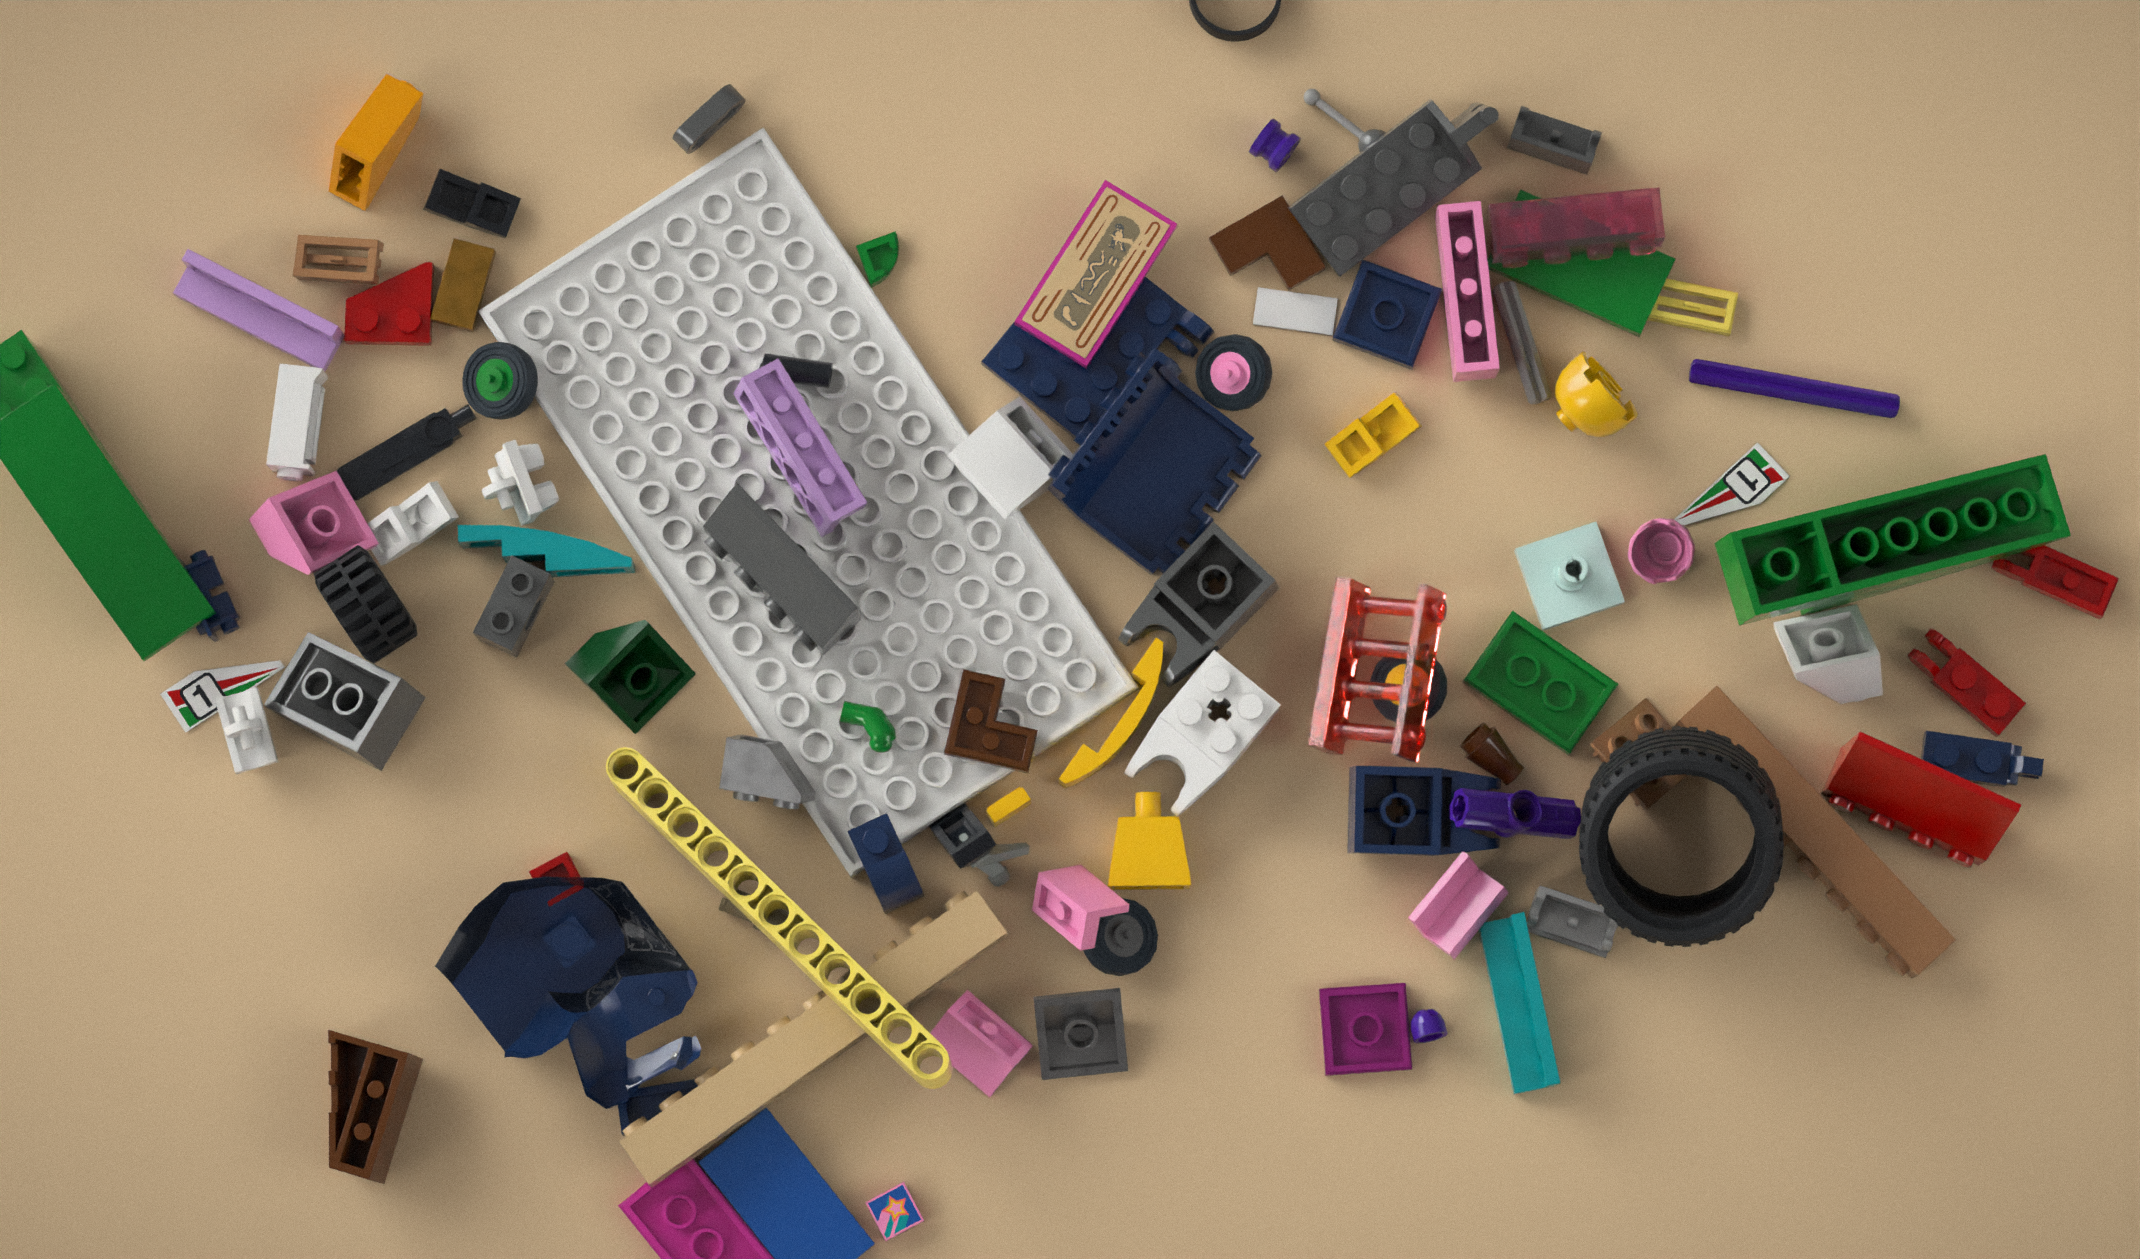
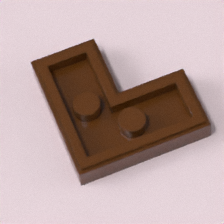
[1209,195,1326,291]
[944,669,1038,773]

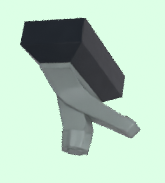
[929,803,1030,887]

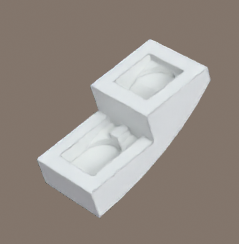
[367,481,459,566]

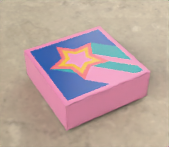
[865,1182,924,1241]

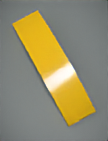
[1059,637,1163,788]

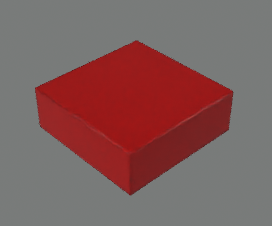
[529,852,584,907]

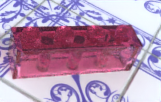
[1487,187,1665,268]

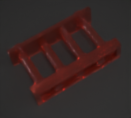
[1308,577,1447,762]

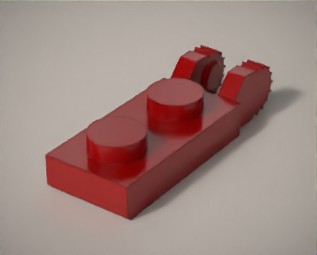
[1991,545,2119,620]
[1908,628,2026,737]

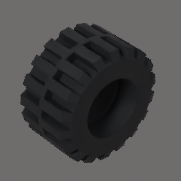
[314,545,417,664]

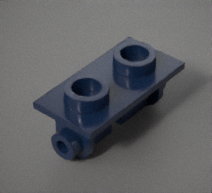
[179,550,240,642]

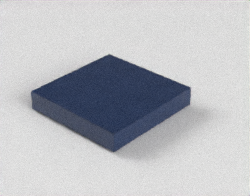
[1332,260,1442,370]

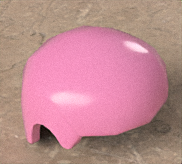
[1628,518,1695,584]

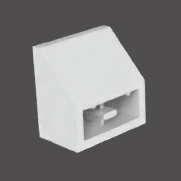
[947,396,1073,519]

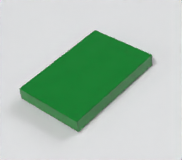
[1463,610,1618,755]

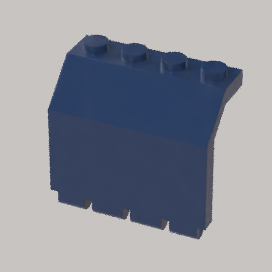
[1047,348,1262,575]

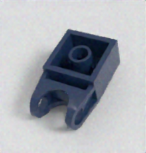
[1347,766,1501,856]

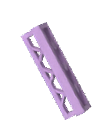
[173,249,344,372]
[733,359,867,537]

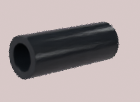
[762,353,833,388]

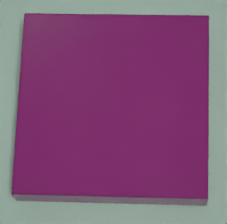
[1319,983,1412,1076]

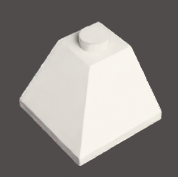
[1773,604,1883,704]

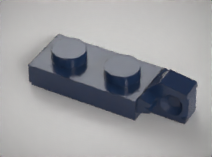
[1921,731,2044,787]

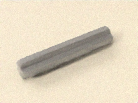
[1493,281,1551,404]

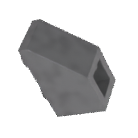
[719,734,816,809]

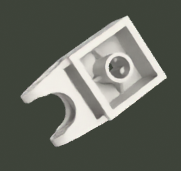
[1124,650,1281,817]

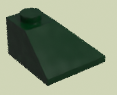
[565,620,696,734]

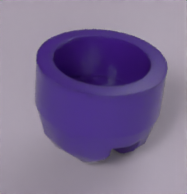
[1411,1009,1448,1043]

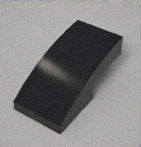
[423,169,521,238]

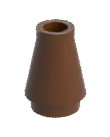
[1460,722,1524,786]

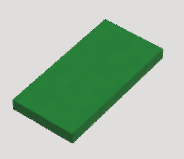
[1487,189,1676,337]

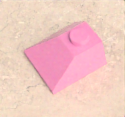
[249,471,379,575]

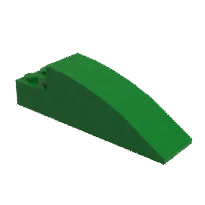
[0,330,216,662]
[1714,454,2071,626]

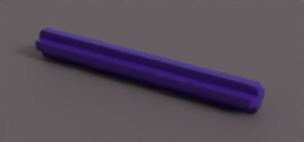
[1689,359,1900,418]

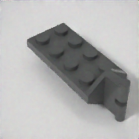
[1288,100,1499,276]

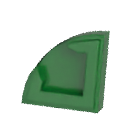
[856,231,899,288]

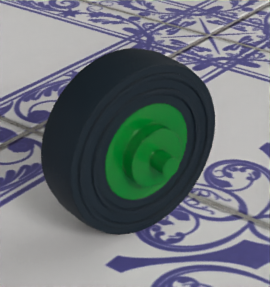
[462,342,538,420]

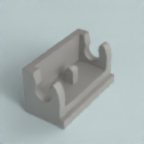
[1526,885,1618,958]

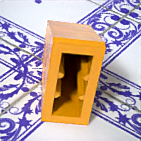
[328,74,423,211]

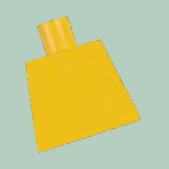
[1108,792,1191,890]

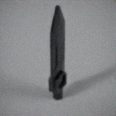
[337,404,477,501]

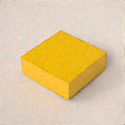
[986,787,1031,827]

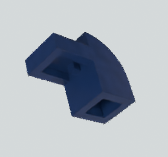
[847,813,924,914]

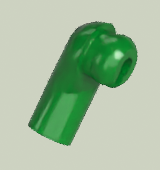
[840,701,896,753]

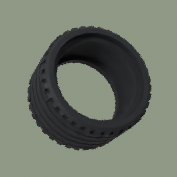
[1579,726,1784,947]

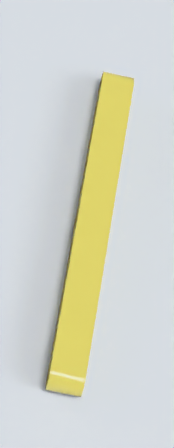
[606,747,953,1089]

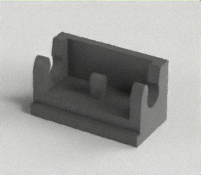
[1507,106,1602,175]

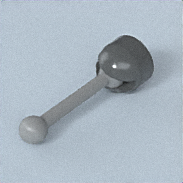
[1304,89,1386,152]

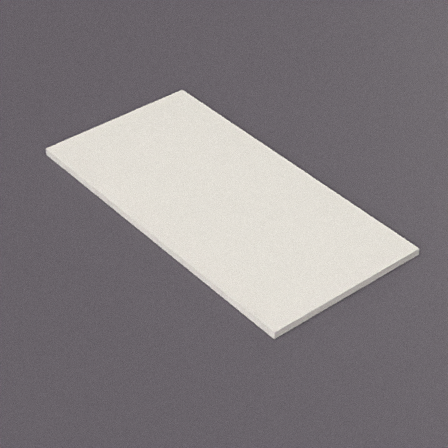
[478,128,1139,878]

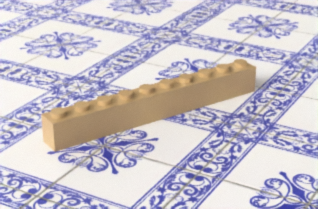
[619,890,1007,1188]

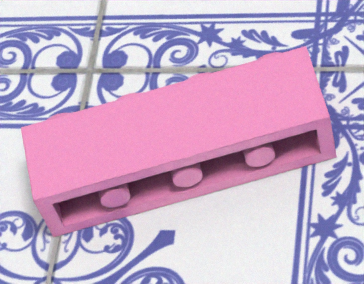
[1435,201,1500,382]

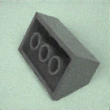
[703,483,861,655]

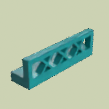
[1479,912,1560,1095]

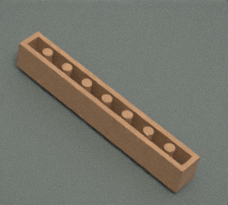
[1675,686,1956,978]

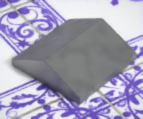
[1033,988,1128,1080]

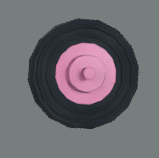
[1195,334,1273,411]

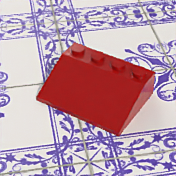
[1821,731,2021,868]

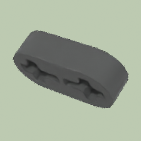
[672,84,746,154]

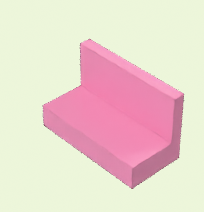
[1408,851,1509,960]
[1032,865,1130,951]
[930,990,1033,1097]

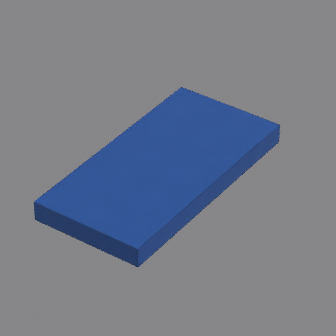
[698,1107,875,1259]

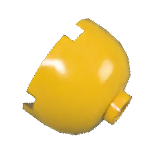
[1555,351,1638,437]

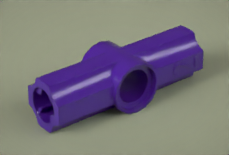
[1449,788,1581,839]

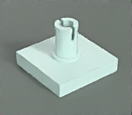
[1514,522,1625,631]

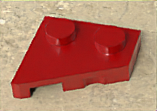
[344,262,434,346]

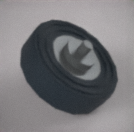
[1083,898,1158,976]

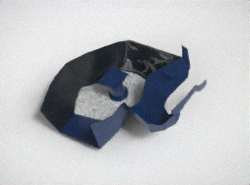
[435,877,701,1109]

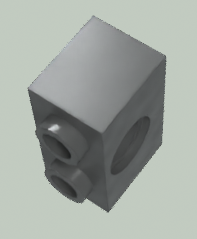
[473,555,555,658]

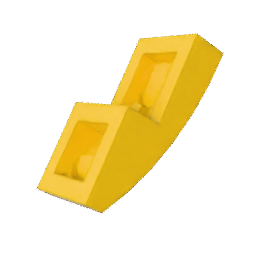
[1324,392,1422,478]

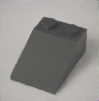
[264,632,426,771]

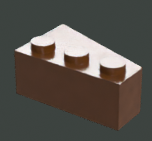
[328,1030,423,1184]

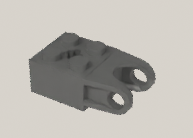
[1119,522,1279,687]

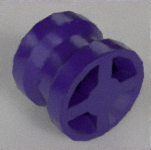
[1249,118,1301,172]

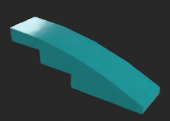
[458,525,635,578]

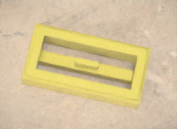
[1648,279,1738,336]

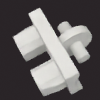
[482,440,559,526]
[215,687,279,774]

